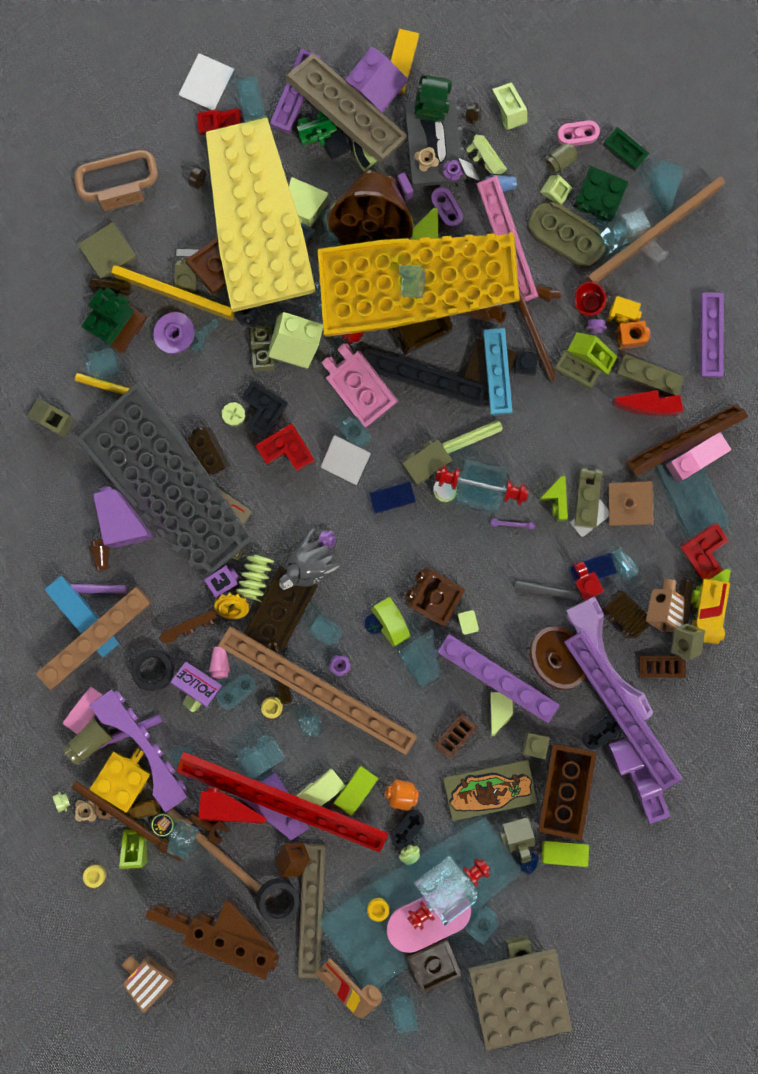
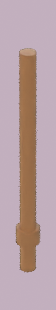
[167,808,270,899]

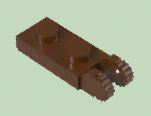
[160,609,219,644]

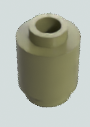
[545,143,578,173]

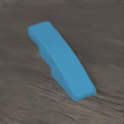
[45,575,120,657]

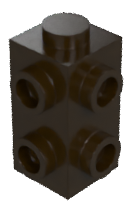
[187,426,231,476]

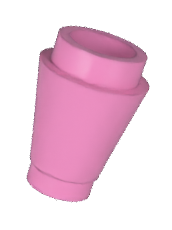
[209,647,230,679]

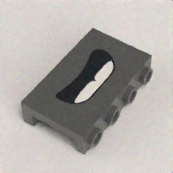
[405,98,466,191]

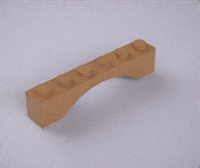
[36,586,153,690]

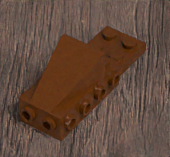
[145,897,280,980]

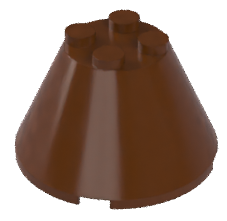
[328,170,413,245]

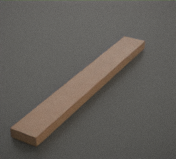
[585,176,725,283]

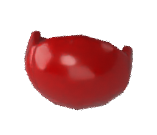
[574,282,607,317]

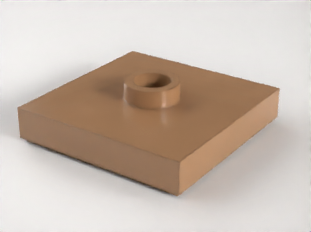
[609,481,654,526]

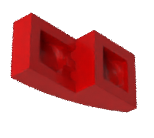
[197,108,243,135]

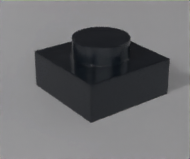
[514,351,538,376]

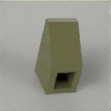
[27,399,75,438]

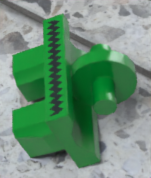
[297,112,337,146]

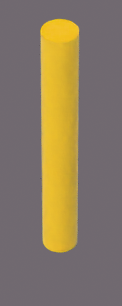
[75,373,130,395]

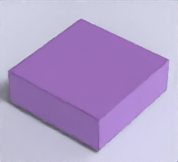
[397,172,413,201]

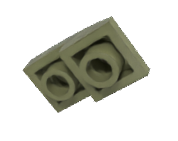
[251,325,275,372]

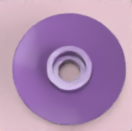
[154,312,195,354]

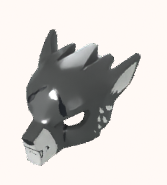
[279,529,342,590]

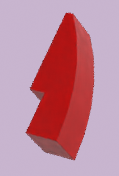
[612,390,683,417]

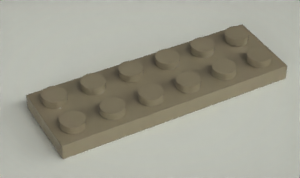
[285,53,408,164]

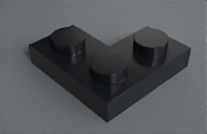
[241,380,289,439]

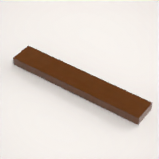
[625,404,748,476]

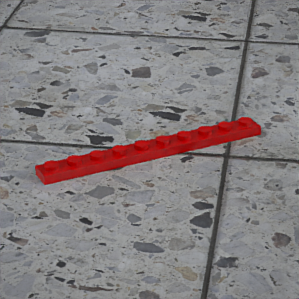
[176,752,388,853]

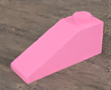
[666,432,732,483]

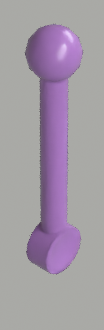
[490,518,535,530]

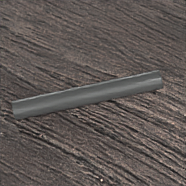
[515,580,580,601]

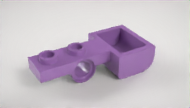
[607,737,671,824]

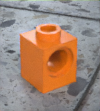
[616,321,650,349]

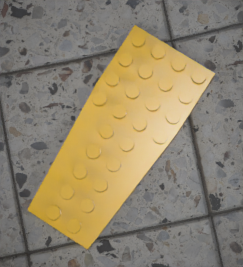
[318,232,520,337]

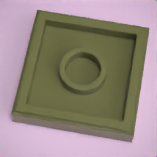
[78,222,137,280]

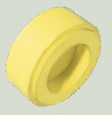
[83,864,106,888]

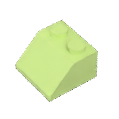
[267,312,323,369]

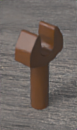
[189,813,229,843]

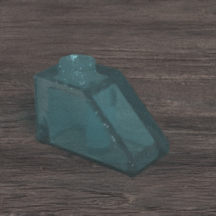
[649,160,685,213]

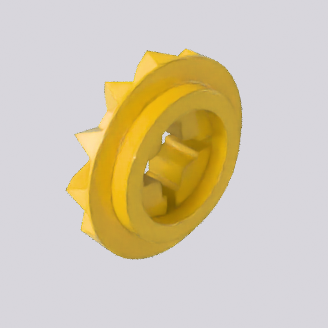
[214,592,249,619]

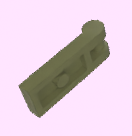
[574,467,603,529]

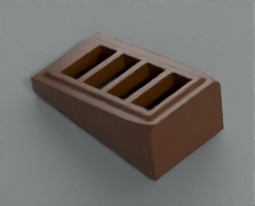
[639,656,686,678]
[433,712,478,760]

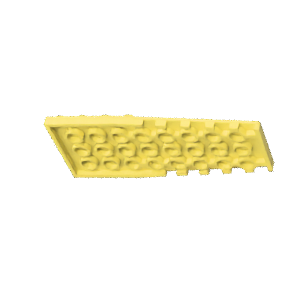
[206,117,316,312]

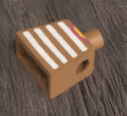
[646,579,684,632]
[121,955,176,1013]

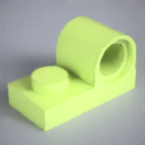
[492,82,527,130]

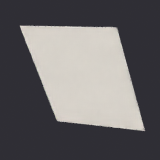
[179,53,234,110]

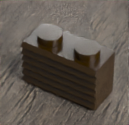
[602,590,650,639]

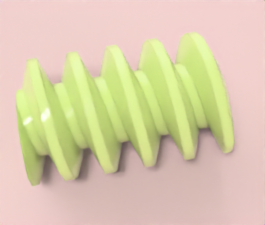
[236,555,274,602]

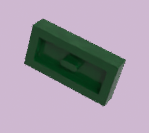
[603,127,649,171]

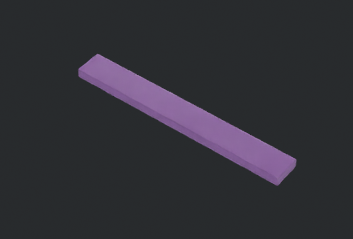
[564,630,683,790]

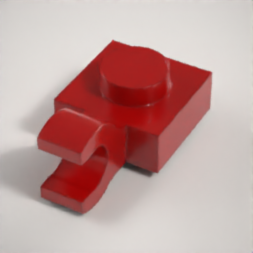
[573,561,604,601]

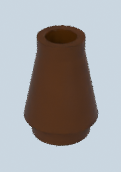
[88,539,110,570]

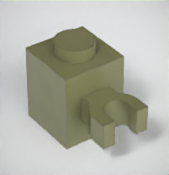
[500,817,535,863]

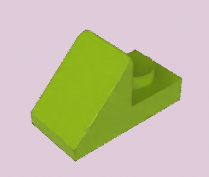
[538,476,568,521]

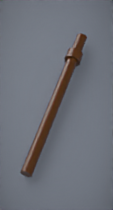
[517,279,557,382]
[71,781,184,861]

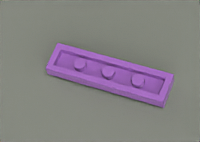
[270,49,321,134]
[700,293,724,378]

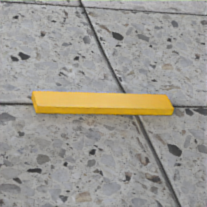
[111,265,235,321]

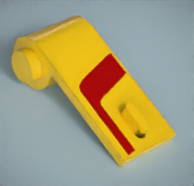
[692,579,730,644]

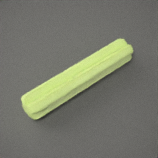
[442,420,503,454]

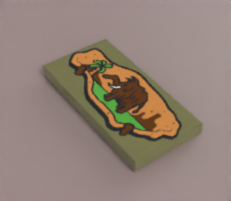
[443,760,537,821]

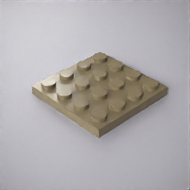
[468,949,572,1050]

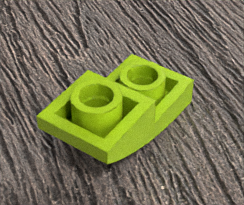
[371,597,410,647]
[333,766,378,816]
[541,841,589,867]

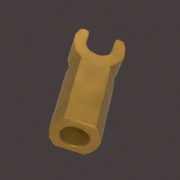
[120,799,161,820]

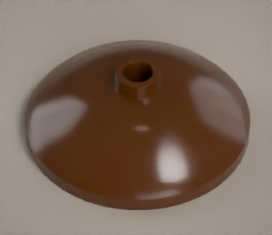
[530,626,586,690]

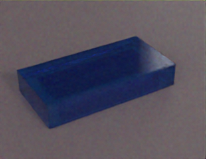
[569,553,617,586]

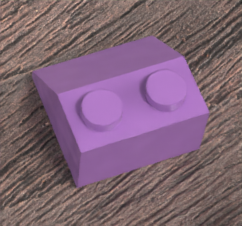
[345,46,408,113]

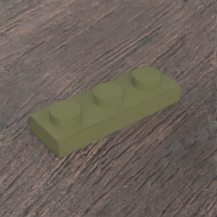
[617,354,684,396]

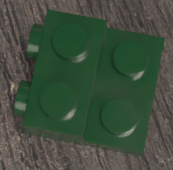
[573,166,629,222]
[81,288,135,346]

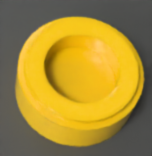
[367,898,389,922]

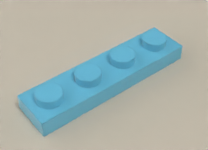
[483,328,512,415]

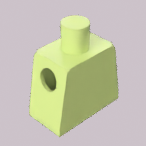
[289,177,329,227]

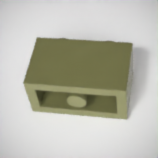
[402,440,453,487]

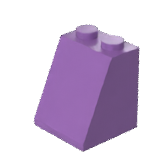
[93,487,154,548]

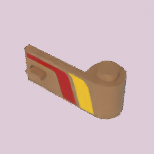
[315,958,382,1018]

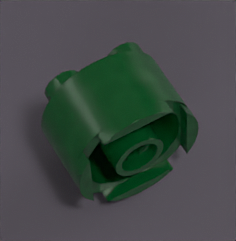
[414,74,452,123]

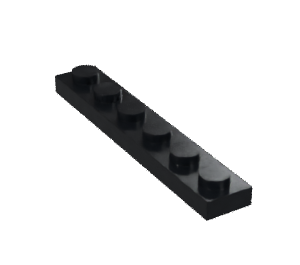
[363,348,487,407]

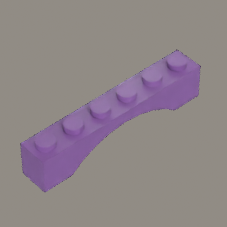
[437,634,559,723]
[89,689,188,813]

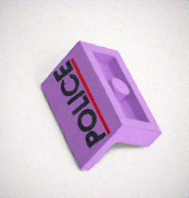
[170,662,222,707]

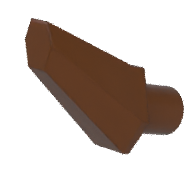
[535,285,561,302]

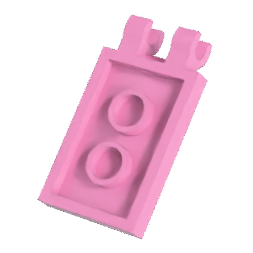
[322,343,399,428]

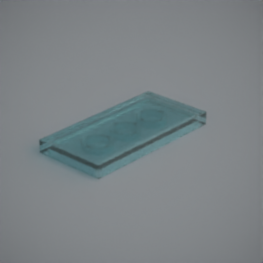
[655,447,731,539]

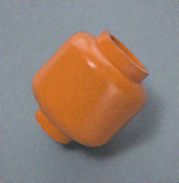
[385,780,419,810]

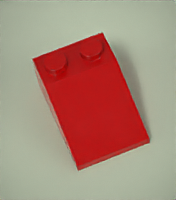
[199,788,266,824]

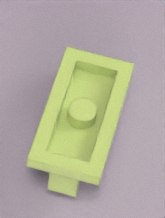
[467,134,507,175]

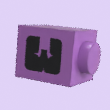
[204,566,240,598]

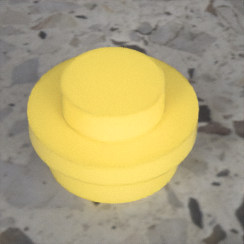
[261,697,283,718]

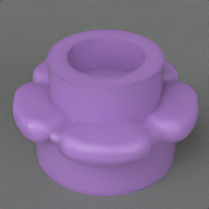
[443,160,464,181]
[586,319,607,334]
[318,530,336,549]
[329,655,351,676]

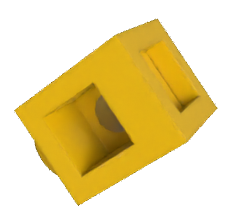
[607,296,642,324]

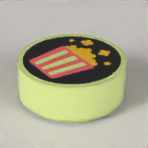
[152,813,175,836]

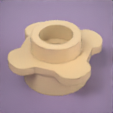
[414,147,439,172]
[75,800,97,822]

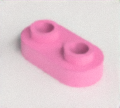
[557,120,600,146]

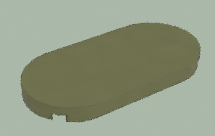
[528,202,606,267]

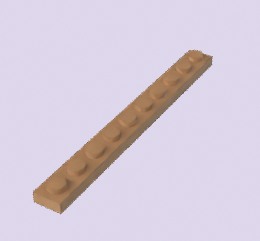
[218,626,417,755]

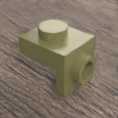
[174,258,197,292]

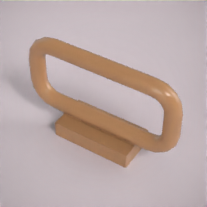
[74,150,158,211]

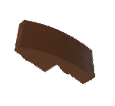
[108,305,147,353]

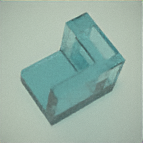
[399,265,426,298]

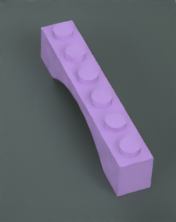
[566,596,653,720]

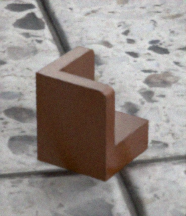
[275,842,310,878]

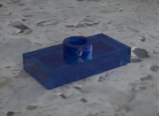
[369,481,416,514]

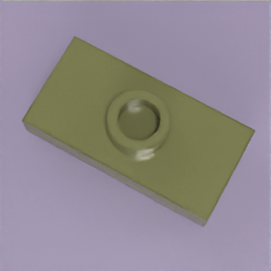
[553,350,601,390]

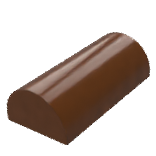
[538,744,597,840]

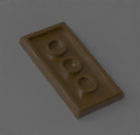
[244,566,318,655]

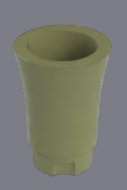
[63,716,114,765]

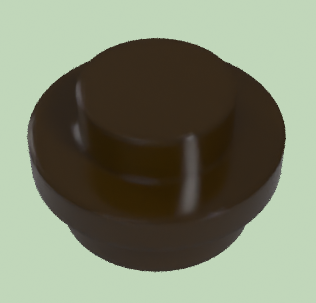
[465,103,481,125]

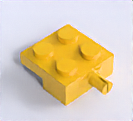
[89,748,152,813]

